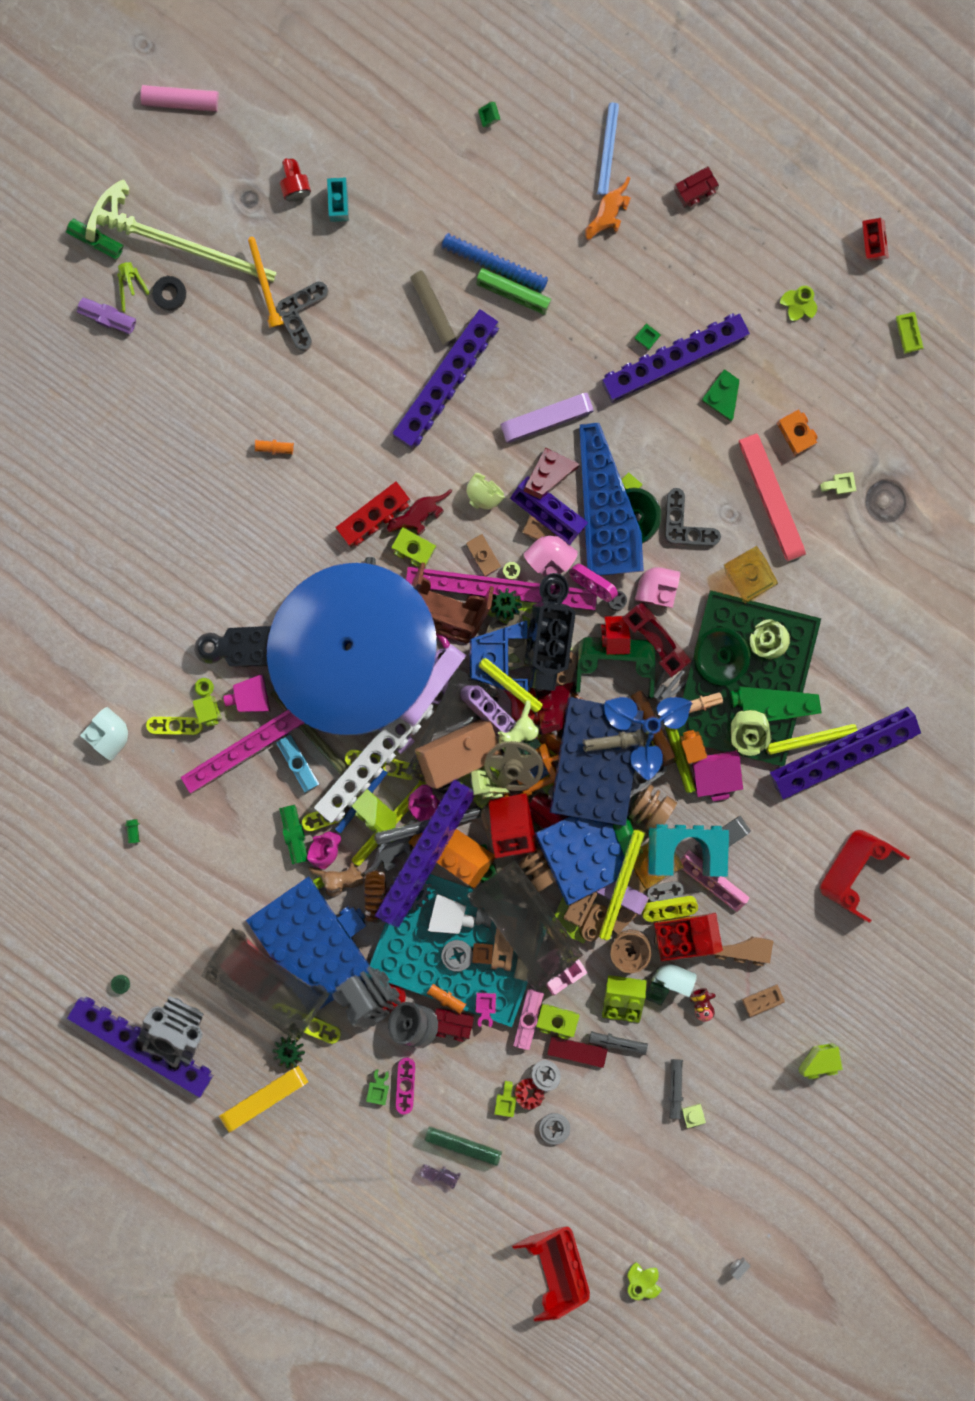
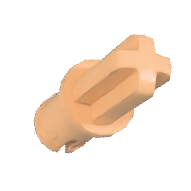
[689,693,723,713]

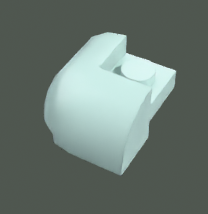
[80,707,128,761]
[651,964,697,997]

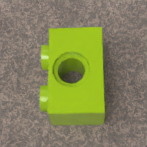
[391,527,436,568]
[192,695,222,727]
[536,1003,580,1039]

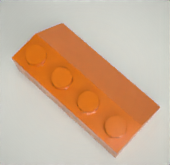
[409,829,495,888]

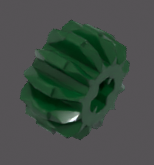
[491,588,522,622]
[272,1035,305,1069]

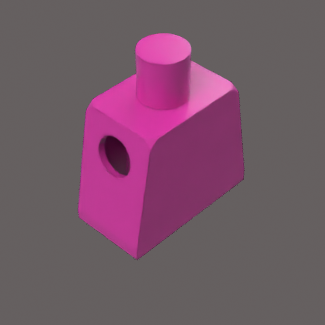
[224,675,270,712]

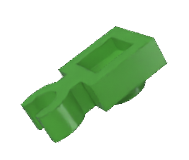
[366,1069,389,1105]

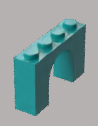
[648,824,729,877]

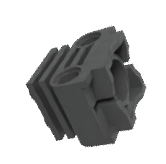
[332,966,401,1030]
[137,996,204,1068]

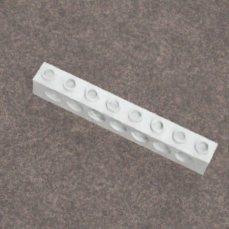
[314,704,434,823]

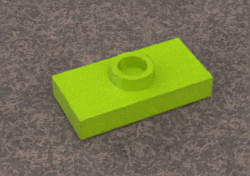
[895,312,924,354]

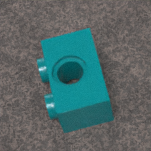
[327,177,349,222]

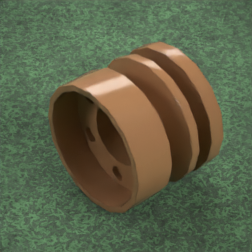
[628,784,678,831]
[516,848,556,894]
[610,929,651,973]

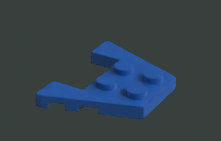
[469,621,528,692]

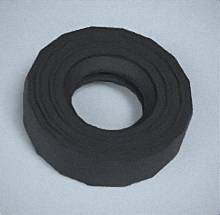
[152,276,187,310]

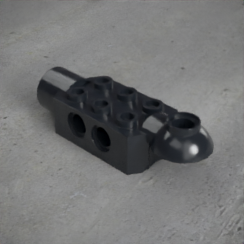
[524,573,576,691]
[194,626,271,668]

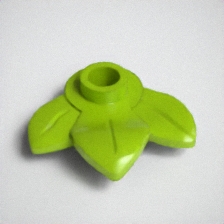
[780,286,817,321]
[627,1262,662,1300]

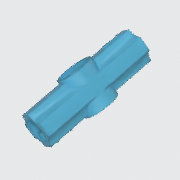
[276,734,319,793]

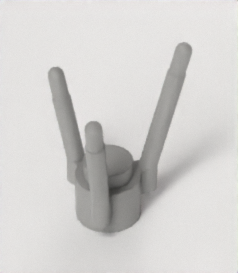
[654,668,687,702]

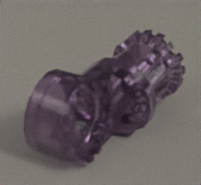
[419,1164,461,1190]

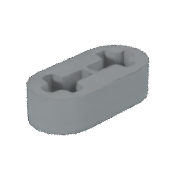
[647,881,684,902]

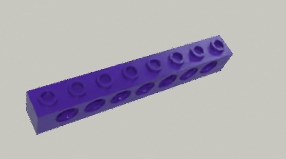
[392,309,499,449]
[602,313,750,403]
[770,707,921,799]
[375,780,475,928]
[67,996,214,1098]

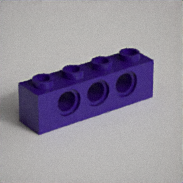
[510,476,588,545]

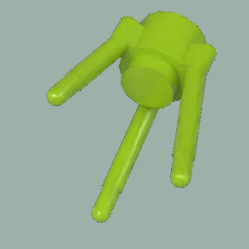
[117,262,150,312]

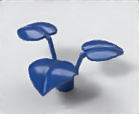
[604,697,692,780]

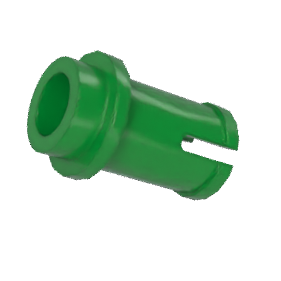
[125,819,140,843]

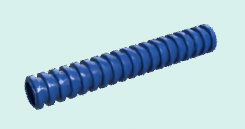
[441,233,548,293]

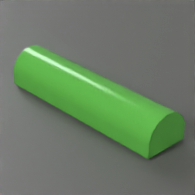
[476,268,552,315]

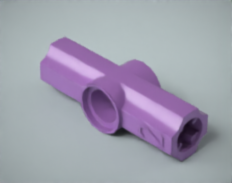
[77,297,136,334]

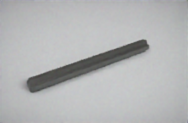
[375,806,481,844]

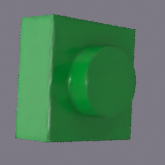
[478,102,501,127]
[634,323,661,351]

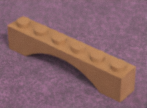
[654,921,774,966]

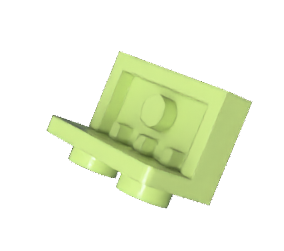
[471,770,509,799]

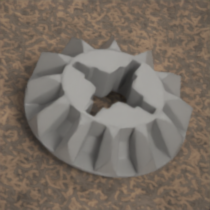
[442,940,473,971]
[531,1060,561,1092]
[539,1113,570,1145]

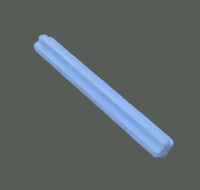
[598,103,619,196]

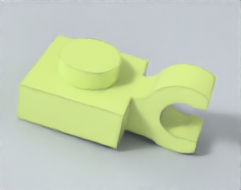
[820,472,856,495]

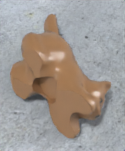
[308,863,364,897]

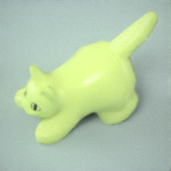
[498,700,539,752]

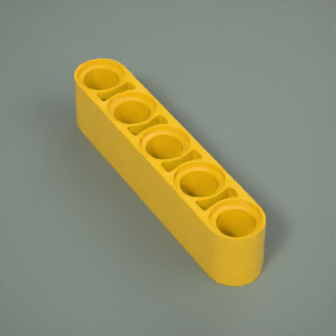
[218,1065,309,1133]

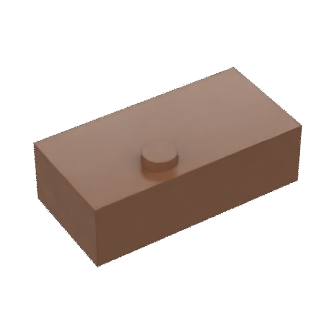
[415,719,502,788]

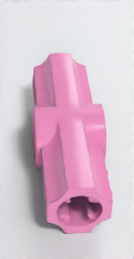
[513,989,544,1050]

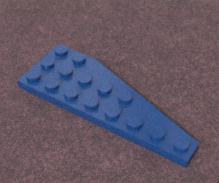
[579,422,644,576]

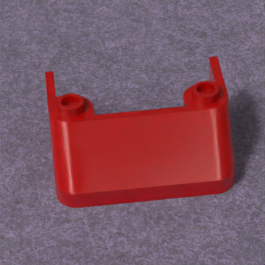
[819,830,910,923]
[512,1226,590,1322]

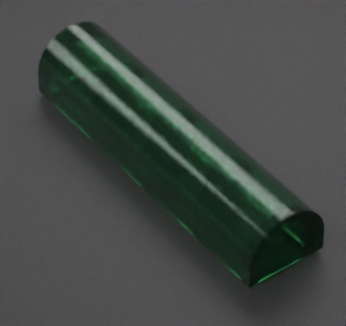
[424,1126,502,1166]

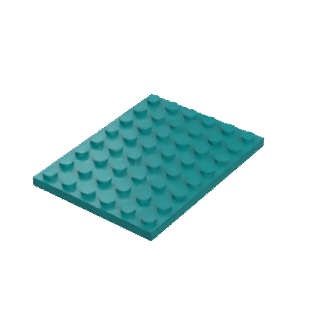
[370,874,551,1027]

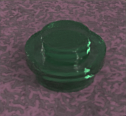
[111,974,130,994]

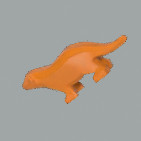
[585,176,631,240]

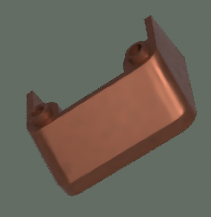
[411,562,494,643]

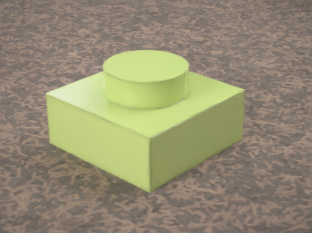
[682,1103,706,1128]

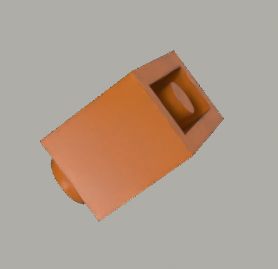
[776,409,818,456]
[680,730,707,764]

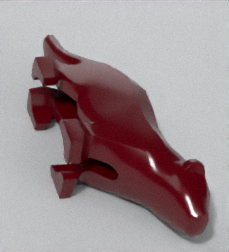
[387,489,452,536]

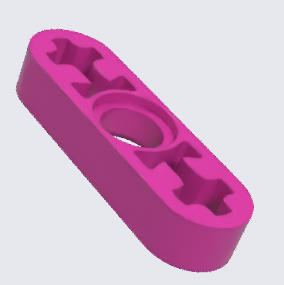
[569,563,618,602]
[396,1057,416,1114]

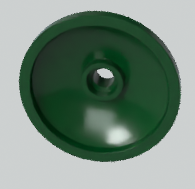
[625,488,661,544]
[695,627,750,685]

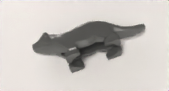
[364,820,419,875]

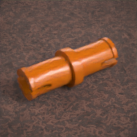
[255,439,294,455]
[427,984,466,1014]

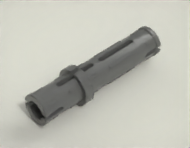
[589,1031,648,1055]
[668,1059,684,1119]

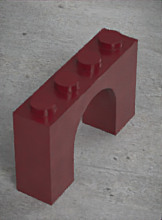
[622,602,692,678]

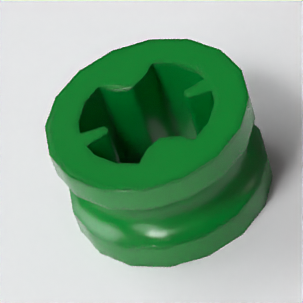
[730,690,743,708]

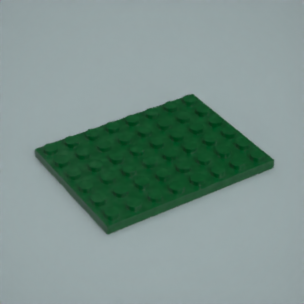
[677,590,822,767]

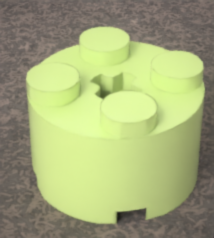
[731,710,771,756]

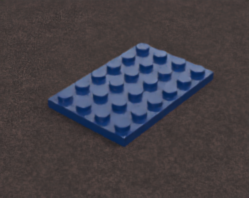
[246,876,371,1016]

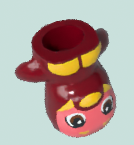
[689,988,716,1022]

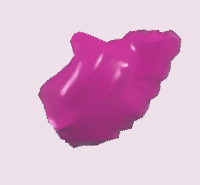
[408,785,440,822]
[307,831,341,870]

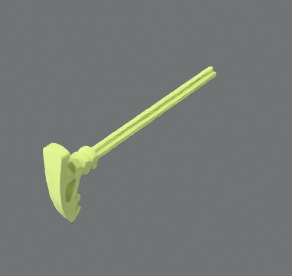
[85,180,277,283]

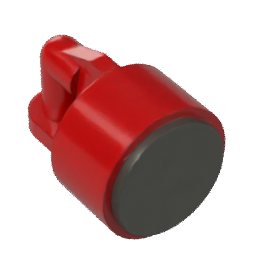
[280,158,311,201]

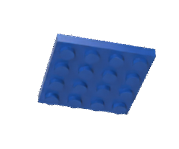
[534,816,634,905]

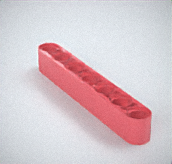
[739,433,806,562]

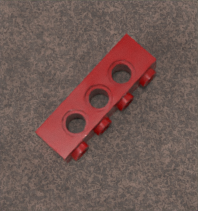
[335,481,411,548]

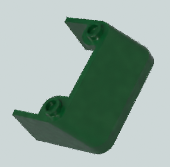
[575,637,655,699]

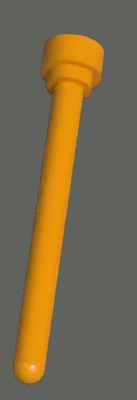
[248,236,284,328]

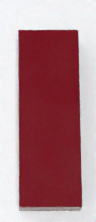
[547,1035,608,1068]

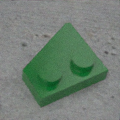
[702,369,740,422]

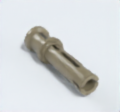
[583,729,643,752]

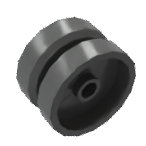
[388,1002,438,1048]

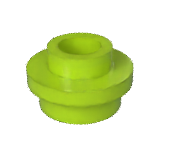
[194,678,214,697]

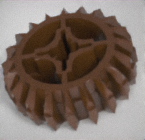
[365,871,386,923]

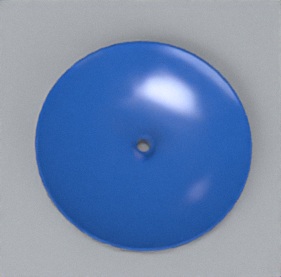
[267,563,437,735]

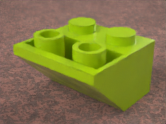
[352,789,397,842]
[602,975,646,1023]
[798,1043,843,1079]

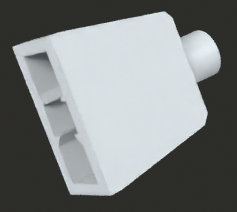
[428,894,475,933]

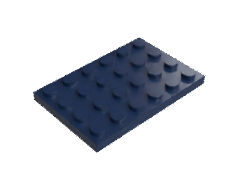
[550,697,644,826]

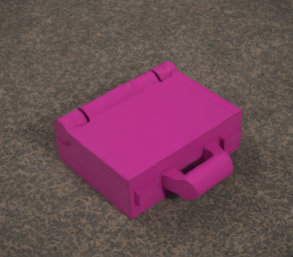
[692,751,743,802]

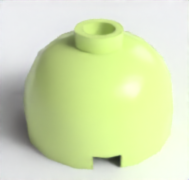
[466,473,505,509]
[750,619,790,659]

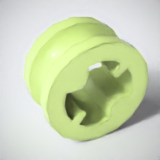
[503,562,520,580]

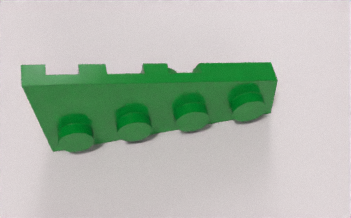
[739,687,822,721]

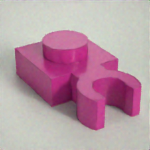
[476,993,496,1027]

